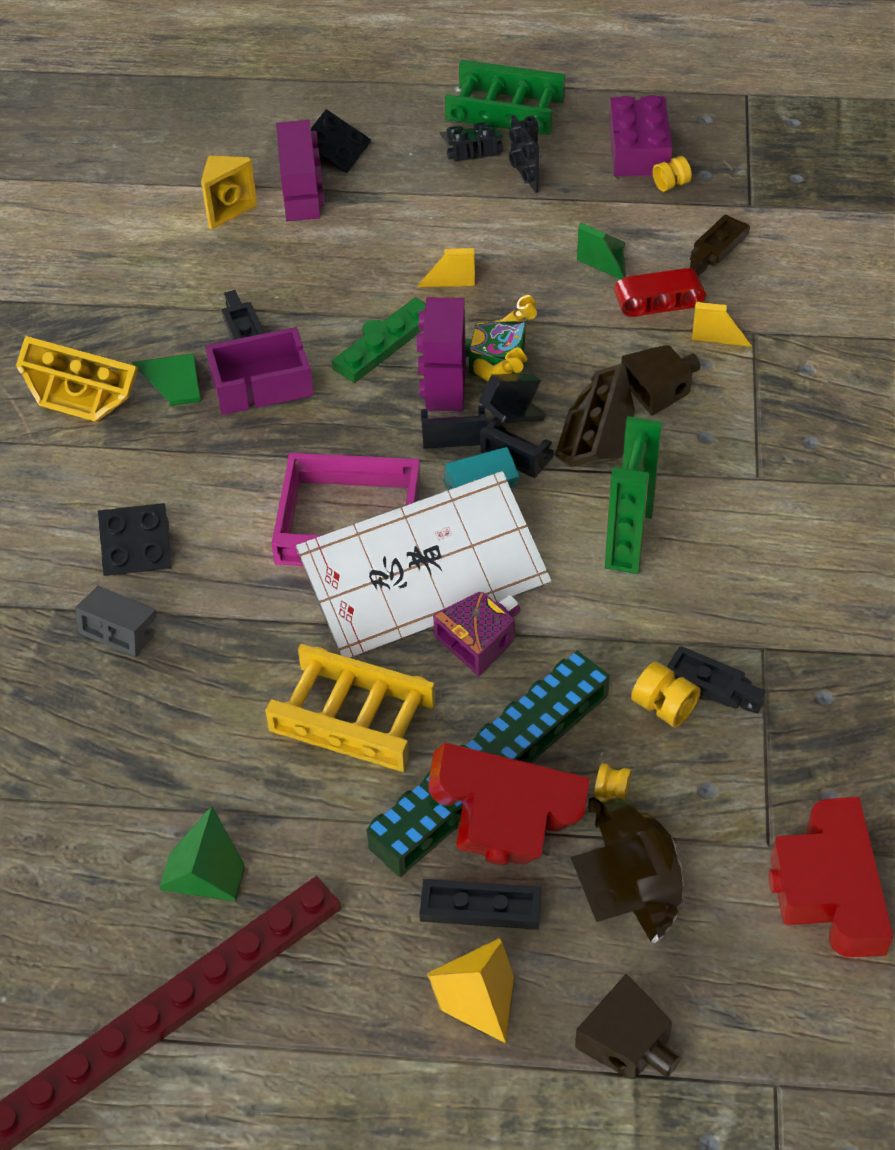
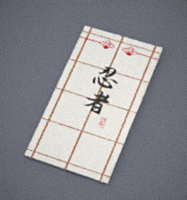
[296,471,551,658]

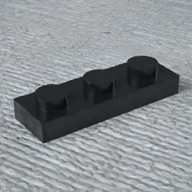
[419,879,541,930]

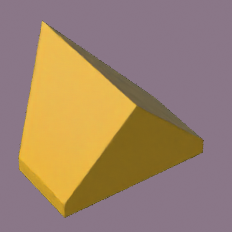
[417,248,475,287]
[692,302,753,347]
[427,939,514,1043]

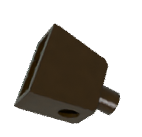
[621,345,700,416]
[575,974,681,1079]

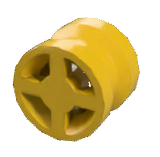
[594,763,632,801]

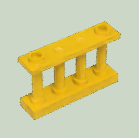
[265,644,436,773]

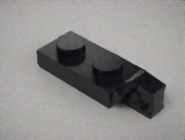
[222,290,264,340]
[667,646,766,714]

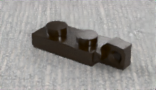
[690,214,750,276]

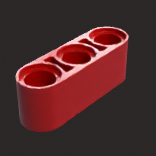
[614,268,706,317]

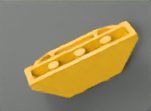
[16,336,138,423]

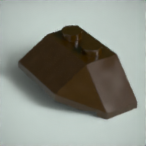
[555,363,635,467]

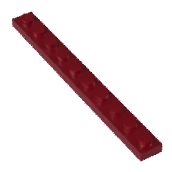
[0,875,341,1150]

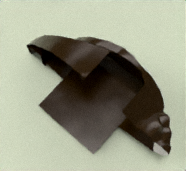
[571,795,685,943]

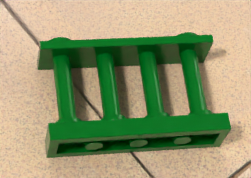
[445,60,565,135]
[605,416,662,574]

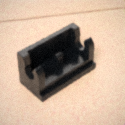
[421,405,487,449]
[480,417,554,479]

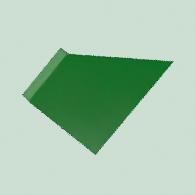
[577,223,626,279]
[131,353,201,406]
[159,806,245,901]

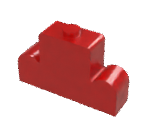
[428,742,590,865]
[768,797,893,958]

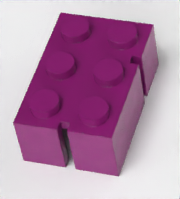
[609,95,672,176]
[276,120,325,222]
[417,297,466,411]
[205,327,314,415]

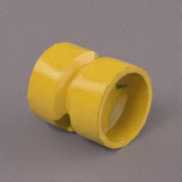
[631,661,701,728]

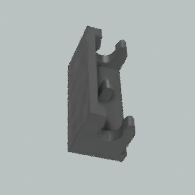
[75,586,157,657]

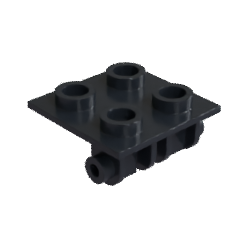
[311,109,371,173]
[509,115,539,193]
[440,122,503,162]
[98,503,171,576]

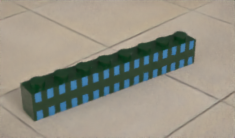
[366,650,610,878]

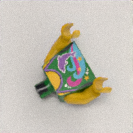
[465,295,537,382]

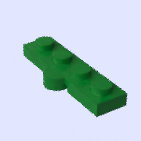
[332,297,426,383]

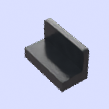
[479,374,546,423]

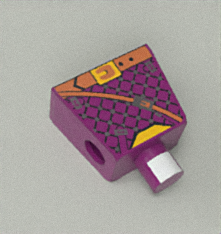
[433,592,521,676]

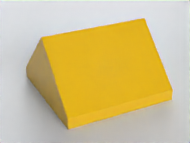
[201,156,258,230]

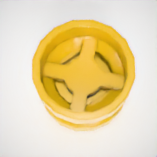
[652,156,692,192]

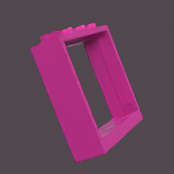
[271,453,421,566]

